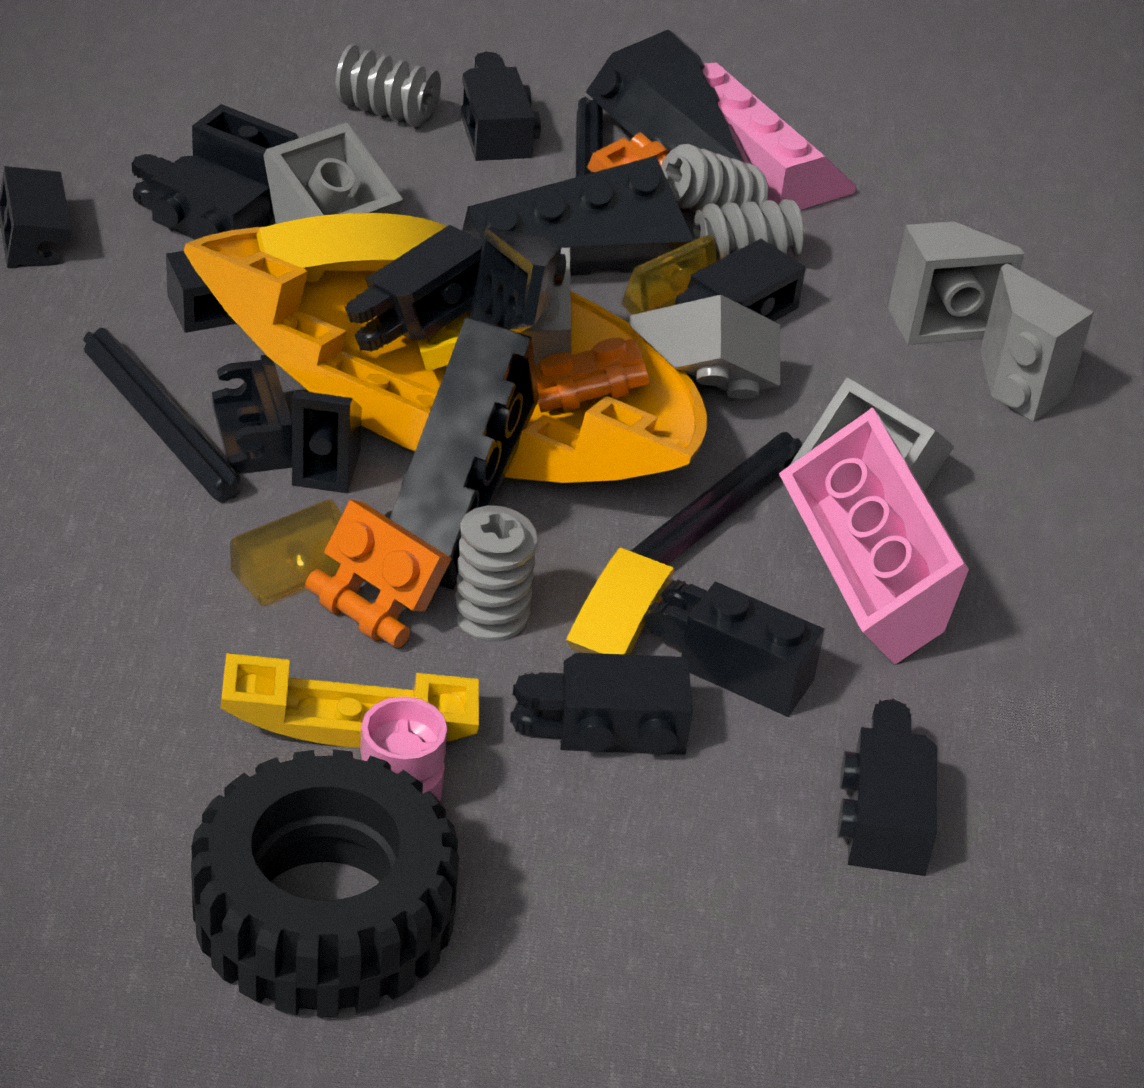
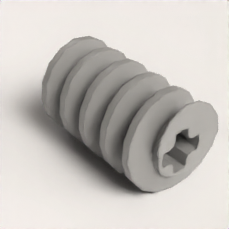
[335,44,441,127]
[661,144,768,213]
[693,199,803,268]
[455,505,537,641]

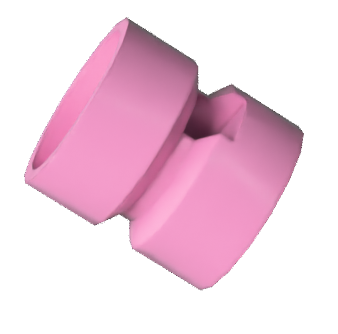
[360,696,447,801]

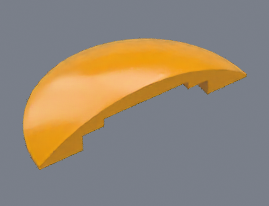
[184,227,707,483]

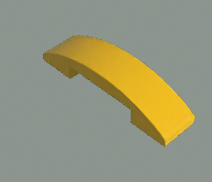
[256,213,447,282]
[220,653,479,748]

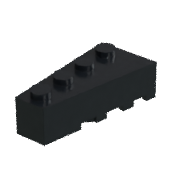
[462,156,694,276]
[385,318,539,590]

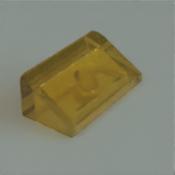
[621,234,717,315]
[230,499,342,606]

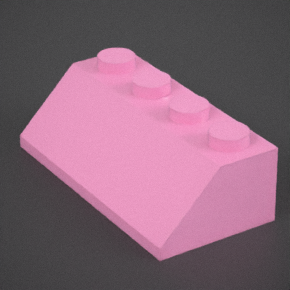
[702,62,856,210]
[779,407,969,665]

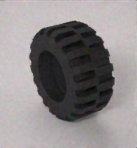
[191,749,459,1017]

